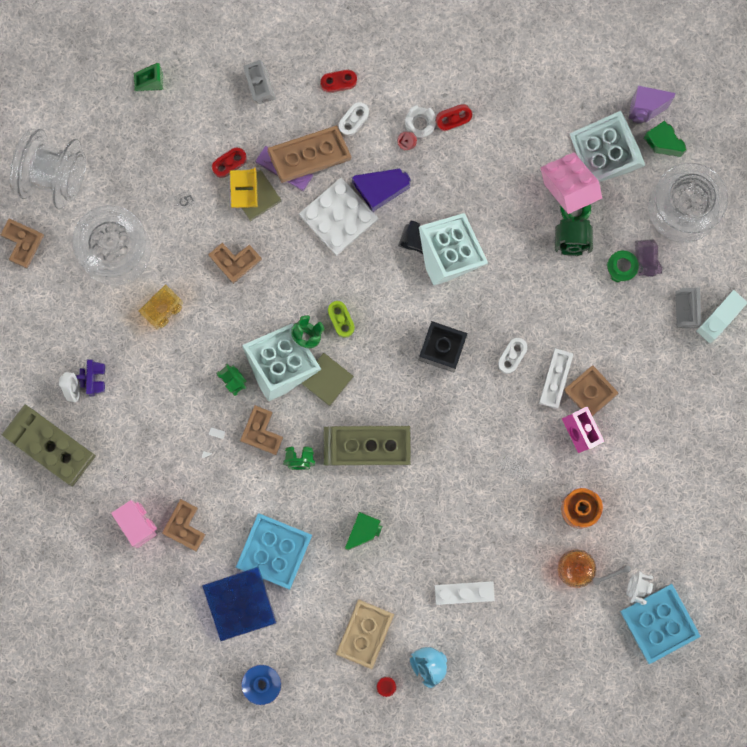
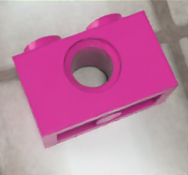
[562,407,604,453]

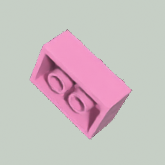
[540,153,602,214]

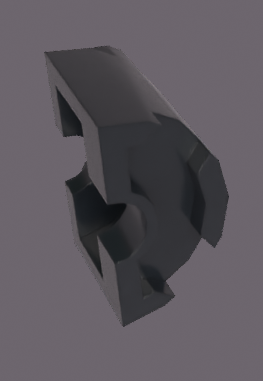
[398,221,423,255]

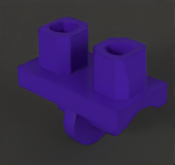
[75,359,106,397]

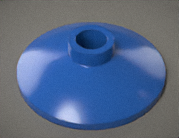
[242,665,281,705]

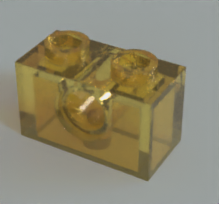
[138,284,184,330]

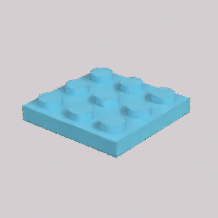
[236,513,313,590]
[620,584,701,664]

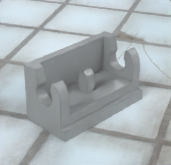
[243,60,276,104]
[675,287,701,328]

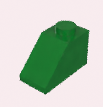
[345,512,383,551]

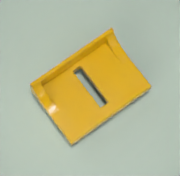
[230,167,258,208]

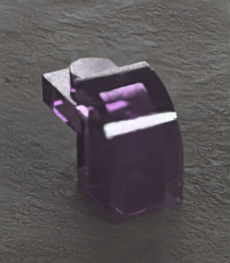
[635,239,662,277]

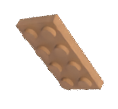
[267,125,352,183]

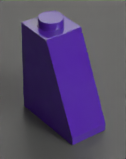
[352,168,411,212]

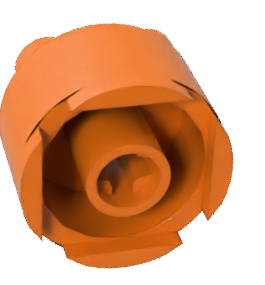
[561,488,603,529]

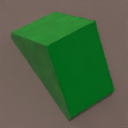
[134,63,163,91]

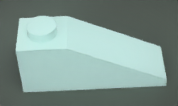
[696,290,747,343]

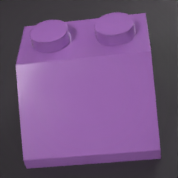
[628,86,675,123]

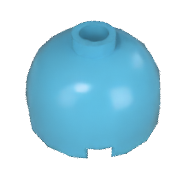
[410,647,447,688]

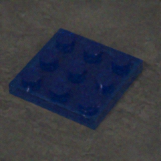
[202,566,277,642]

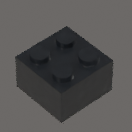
[418,321,468,373]

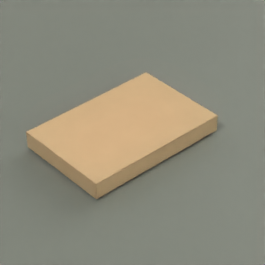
[336,599,394,669]

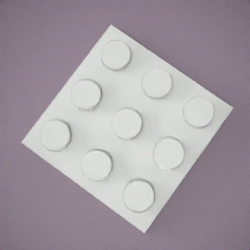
[299,178,379,256]

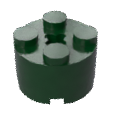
[555,219,593,256]

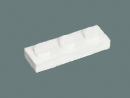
[539,348,573,409]
[435,581,495,605]

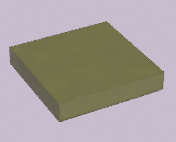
[229,170,282,221]
[301,353,354,406]

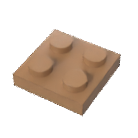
[564,365,619,417]

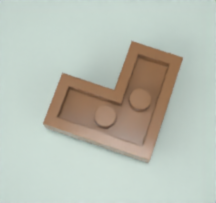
[0,219,44,269]
[208,242,262,284]
[240,405,283,455]
[162,499,206,552]

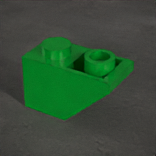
[644,120,687,157]

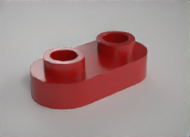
[320,69,357,93]
[435,104,473,131]
[212,147,247,178]

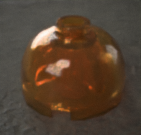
[557,549,597,588]

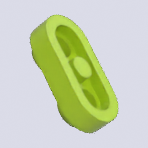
[328,301,355,338]

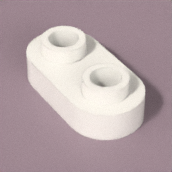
[339,102,369,137]
[498,338,527,374]
[59,372,80,402]

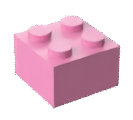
[111,500,157,548]

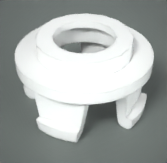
[405,105,436,138]
[626,571,653,605]

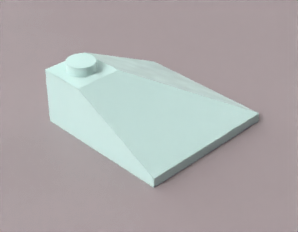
[570,111,645,182]
[419,213,488,286]
[242,323,321,402]

